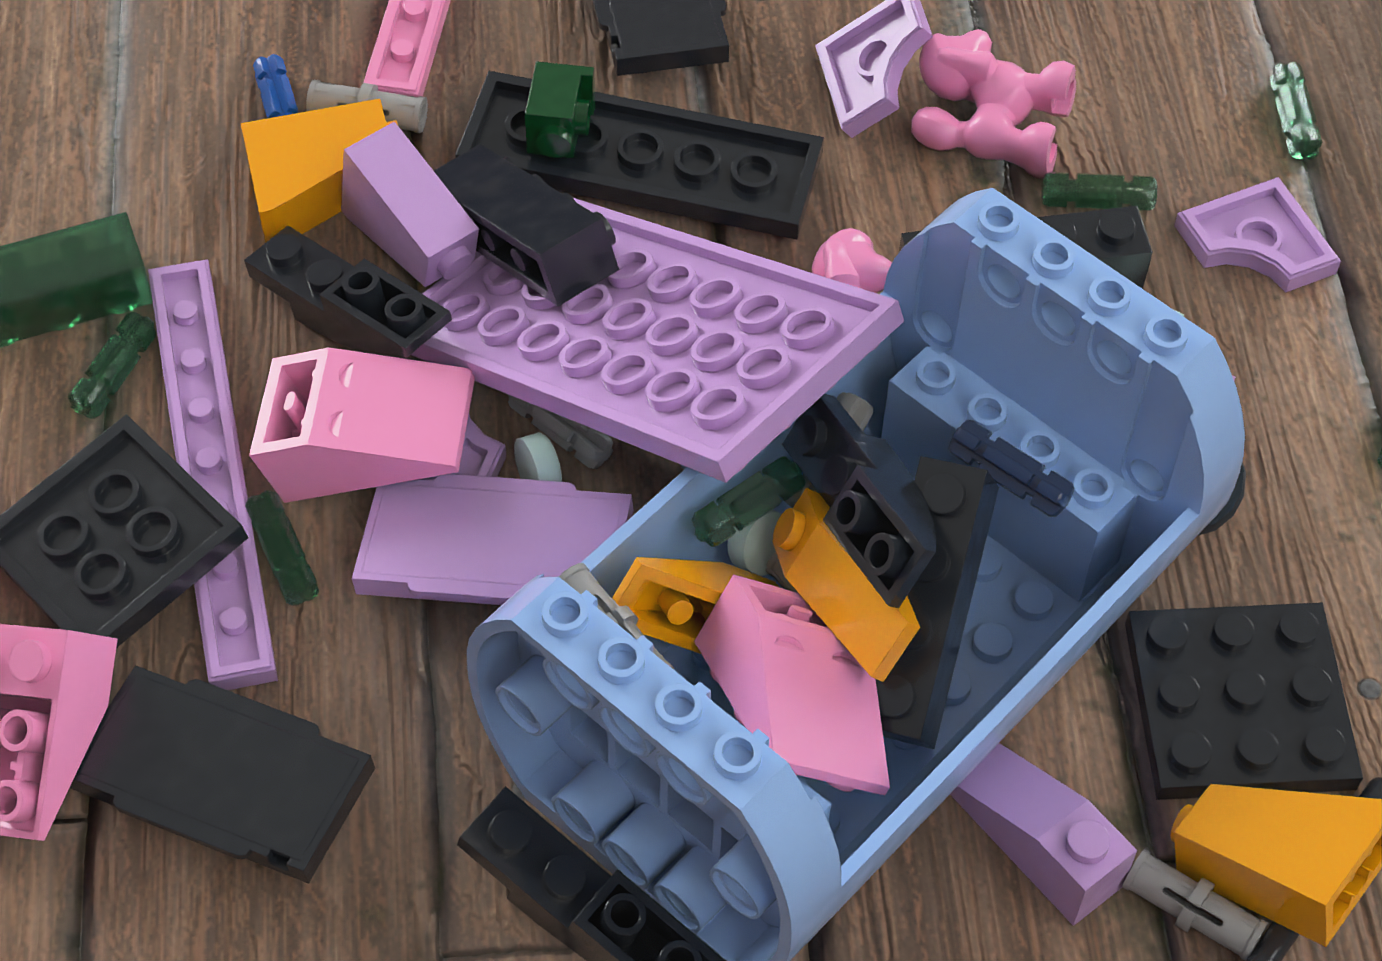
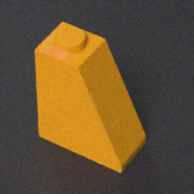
[241,99,398,243]
[1170,784,1382,947]

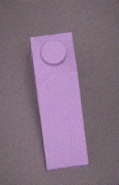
[950,743,1137,926]

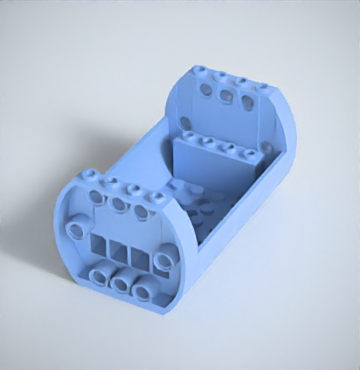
[467,188,1245,961]

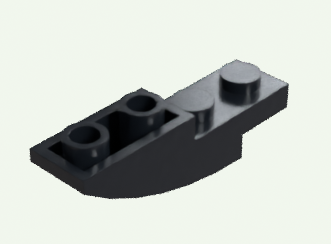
[244,226,452,358]
[782,394,936,608]
[457,786,726,961]

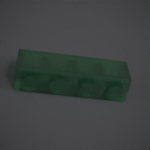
[0,212,153,348]

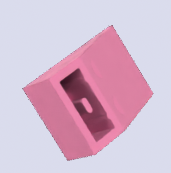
[249,348,475,503]
[694,574,890,796]
[0,624,118,841]

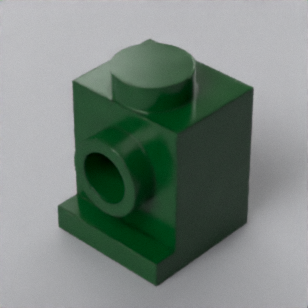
[525,61,595,158]

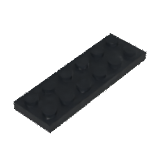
[455,70,824,240]

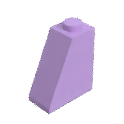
[341,121,479,287]

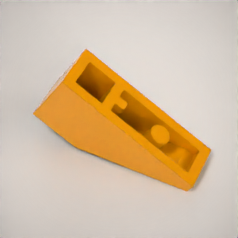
[772,488,920,682]
[612,557,779,654]

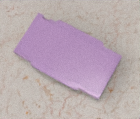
[352,474,634,605]

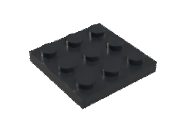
[0,414,249,649]
[1125,602,1363,800]

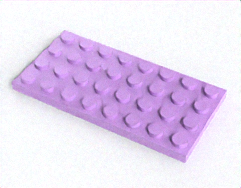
[411,198,904,483]

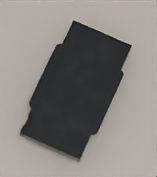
[592,0,729,76]
[70,665,375,884]

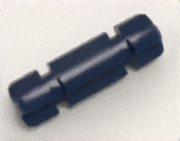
[948,420,1075,517]

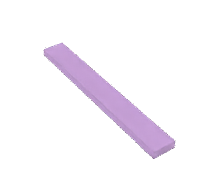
[148,259,278,690]

